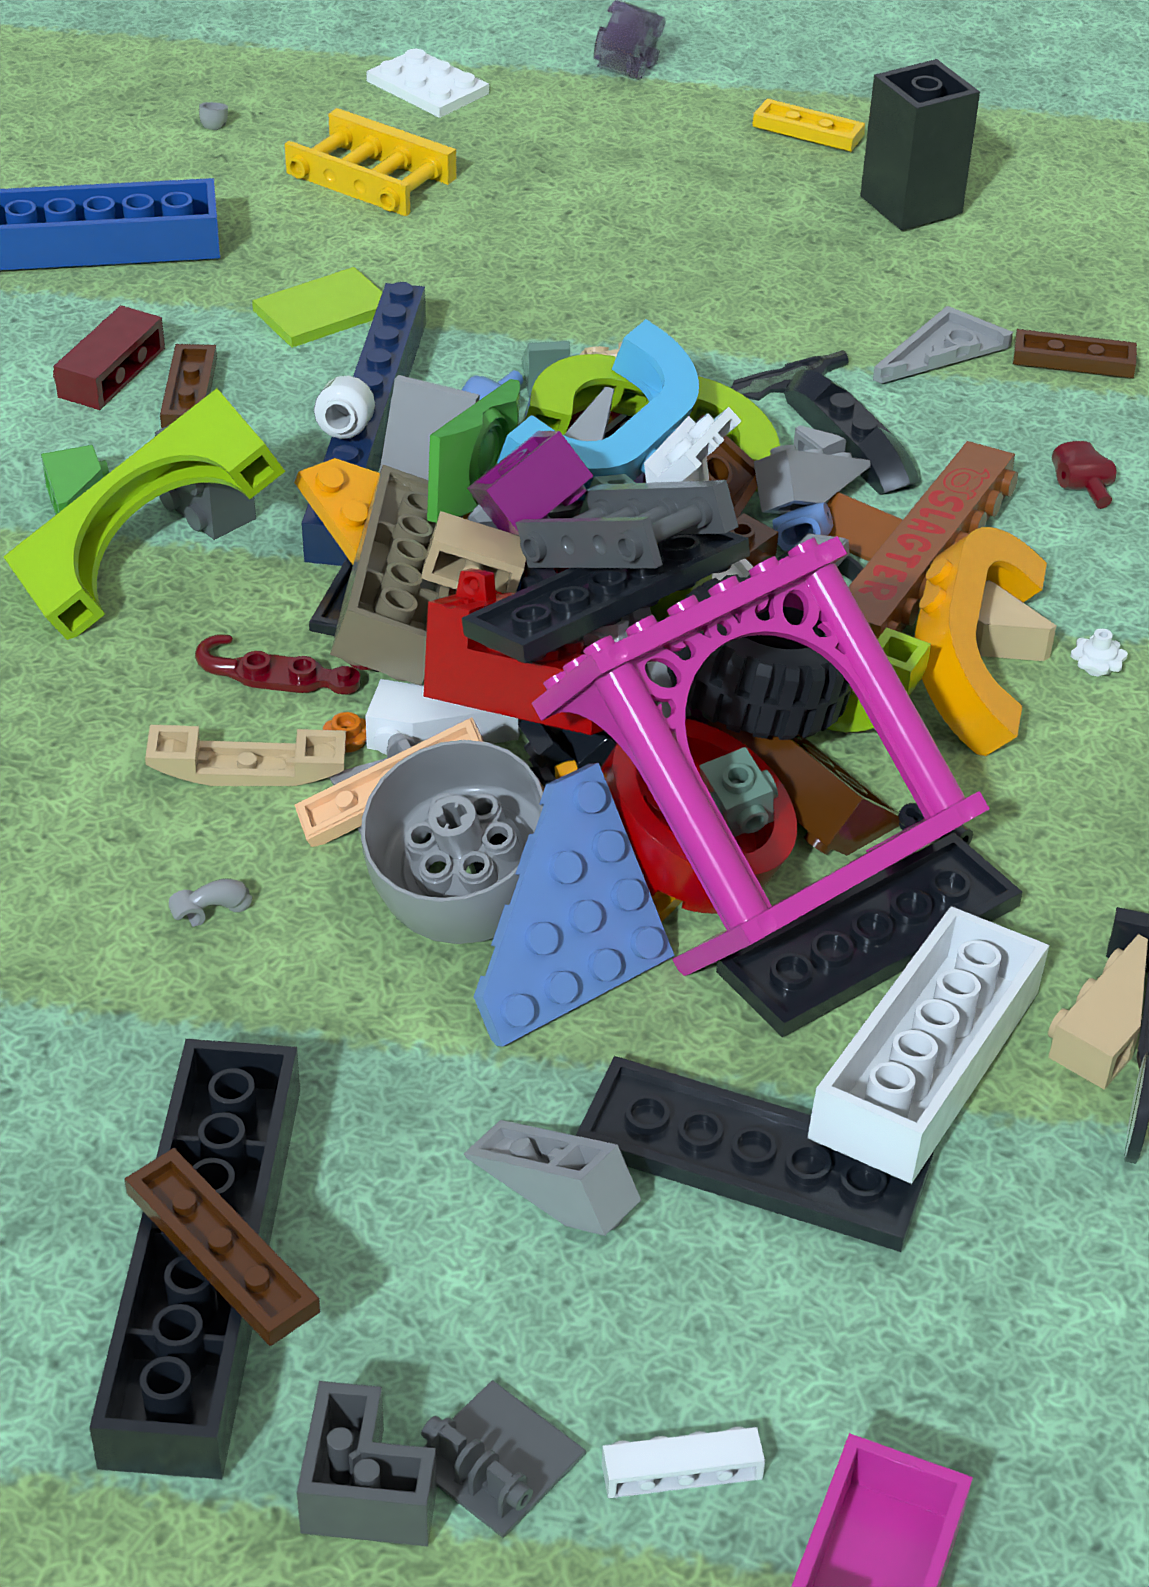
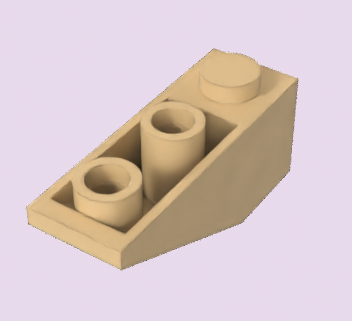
[1048,934,1148,1090]

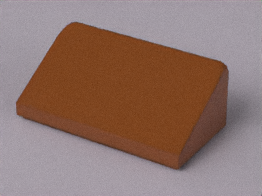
[827,492,903,561]

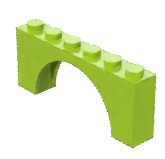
[3,388,286,640]

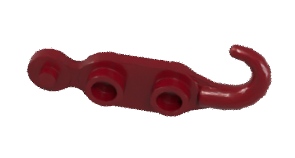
[195,634,361,695]

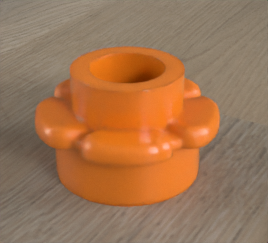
[322,712,366,753]

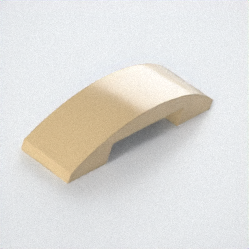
[145,725,346,786]

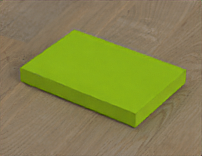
[252,267,382,348]

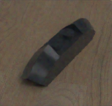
[784,369,920,495]

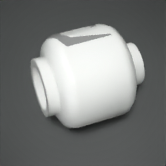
[314,376,375,439]

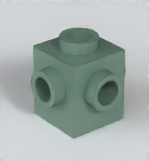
[699,747,778,837]

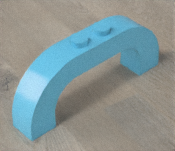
[497,319,699,501]

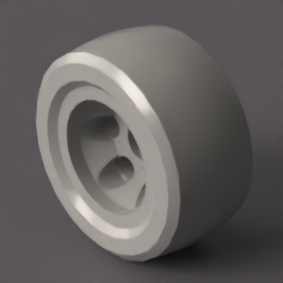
[361,740,545,944]

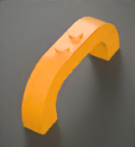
[915,527,1047,756]

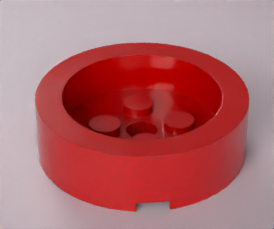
[601,717,797,914]

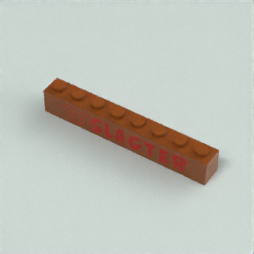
[849,441,1018,639]

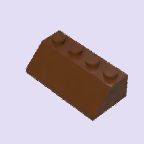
[707,721,900,856]

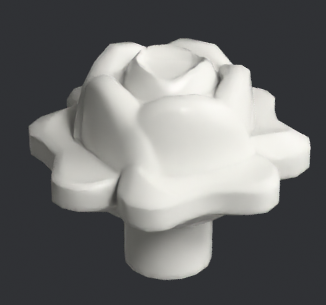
[1071,628,1128,677]

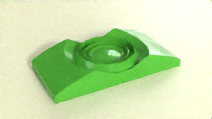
[427,379,520,523]

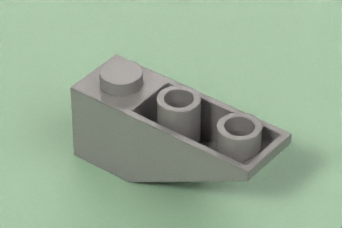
[754,445,871,514]

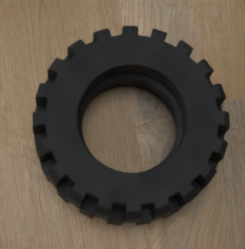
[667,574,852,740]

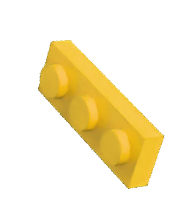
[752,98,865,152]

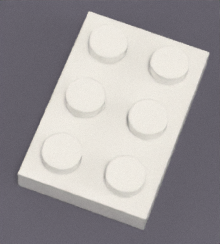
[366,49,489,118]

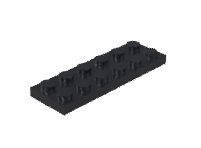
[461,531,750,664]
[716,833,1022,1038]
[576,1056,934,1252]

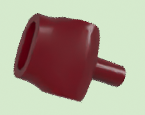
[1052,441,1117,509]

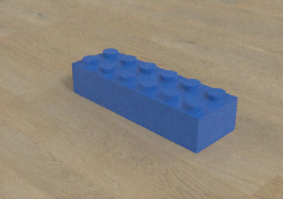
[0,178,220,270]

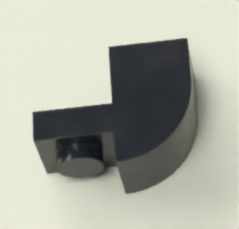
[518,720,617,784]

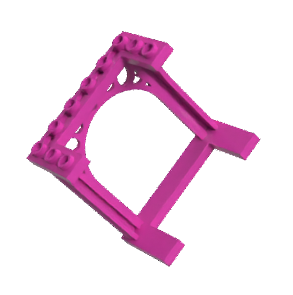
[532,536,990,976]

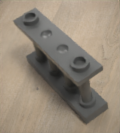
[516,480,738,568]

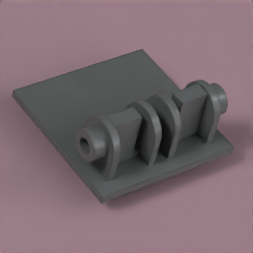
[421,1380,586,1538]

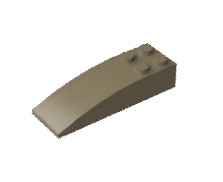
[330,464,463,686]

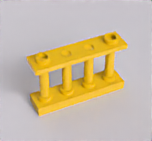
[285,108,456,216]

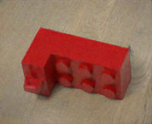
[423,568,603,735]

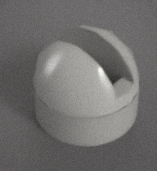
[199,102,228,130]

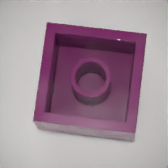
[467,431,593,535]

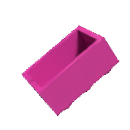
[791,1433,973,1587]

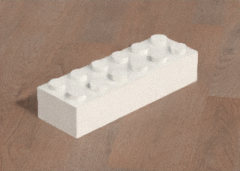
[807,906,1049,1184]

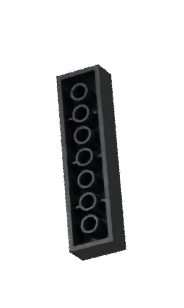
[89,1039,300,1480]

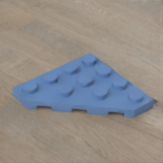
[473,763,675,1047]

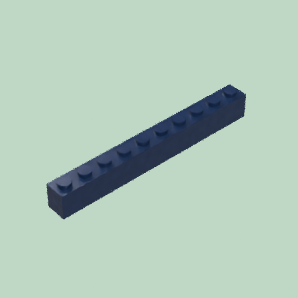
[301,282,426,566]

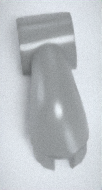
[169,878,252,927]

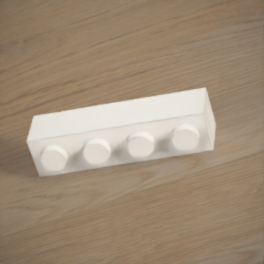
[602,1427,765,1498]

